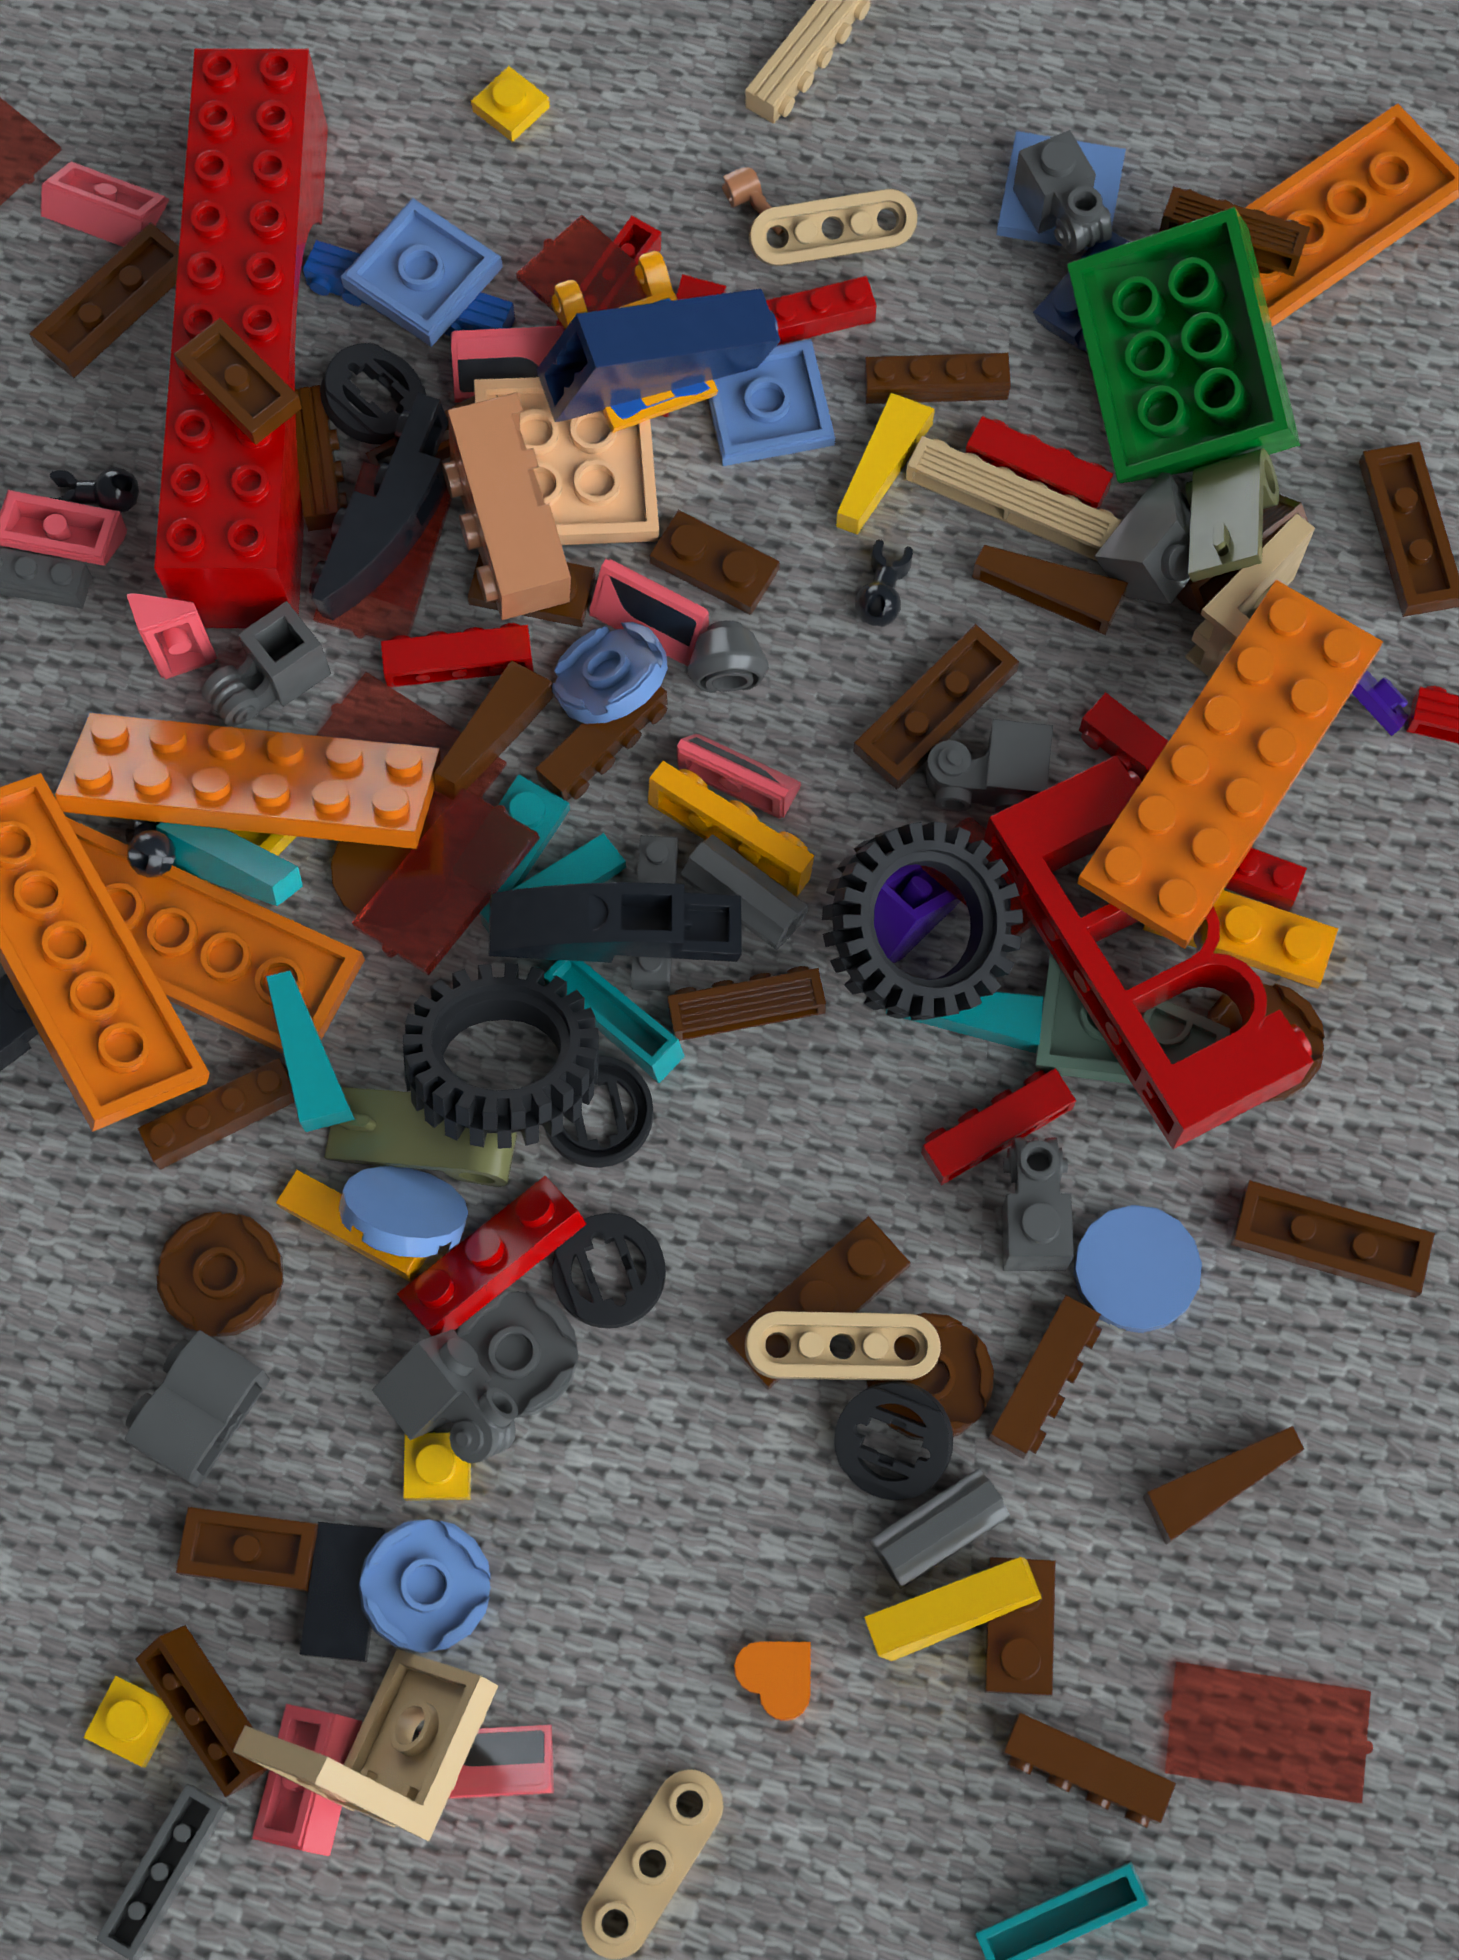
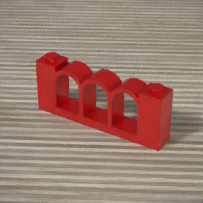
[983,755,1314,1149]

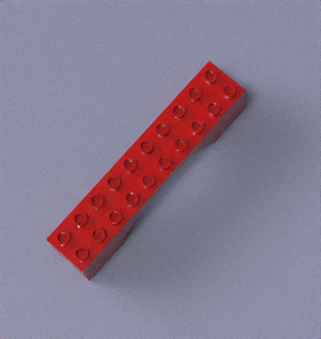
[154,48,328,628]

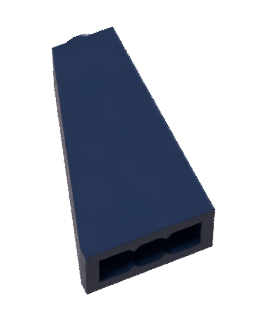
[536,289,781,422]

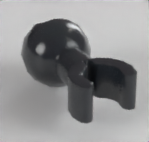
[50,467,140,513]
[855,539,913,627]
[125,820,176,878]

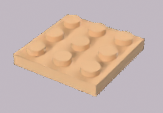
[474,377,659,545]

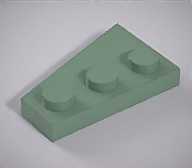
[1036,952,1230,1084]

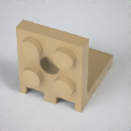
[1185,513,1315,681]
[233,1649,498,1841]

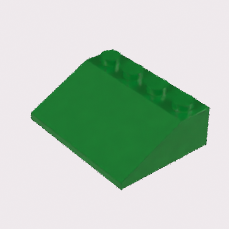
[1067,207,1300,484]

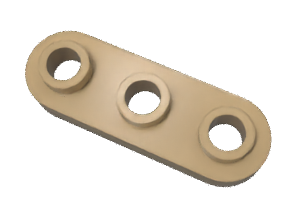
[749,189,918,266]
[745,1311,941,1381]
[581,1770,723,1959]

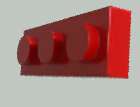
[397,1176,586,1337]

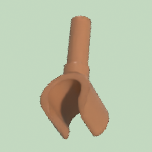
[722,167,784,236]

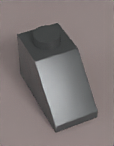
[1094,472,1191,604]

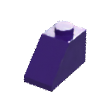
[874,864,964,964]

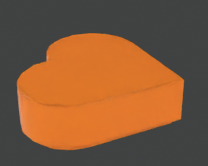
[734,1641,811,1721]

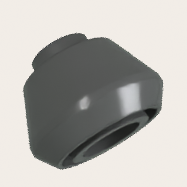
[688,621,769,693]

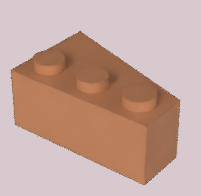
[442,392,571,620]

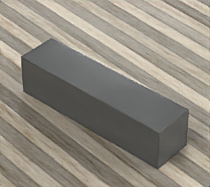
[95,1784,228,1960]

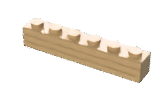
[745,0,871,124]
[906,436,1122,561]

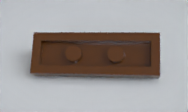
[29,223,179,378]
[1359,442,1459,617]
[853,624,1019,790]
[1230,1180,1435,1298]
[726,1216,911,1390]

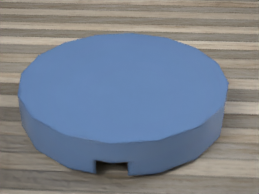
[552,622,668,724]
[339,1166,468,1258]
[1073,1205,1202,1333]
[358,1519,491,1654]

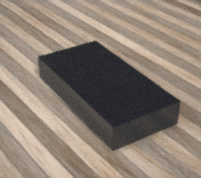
[299,1522,385,1662]

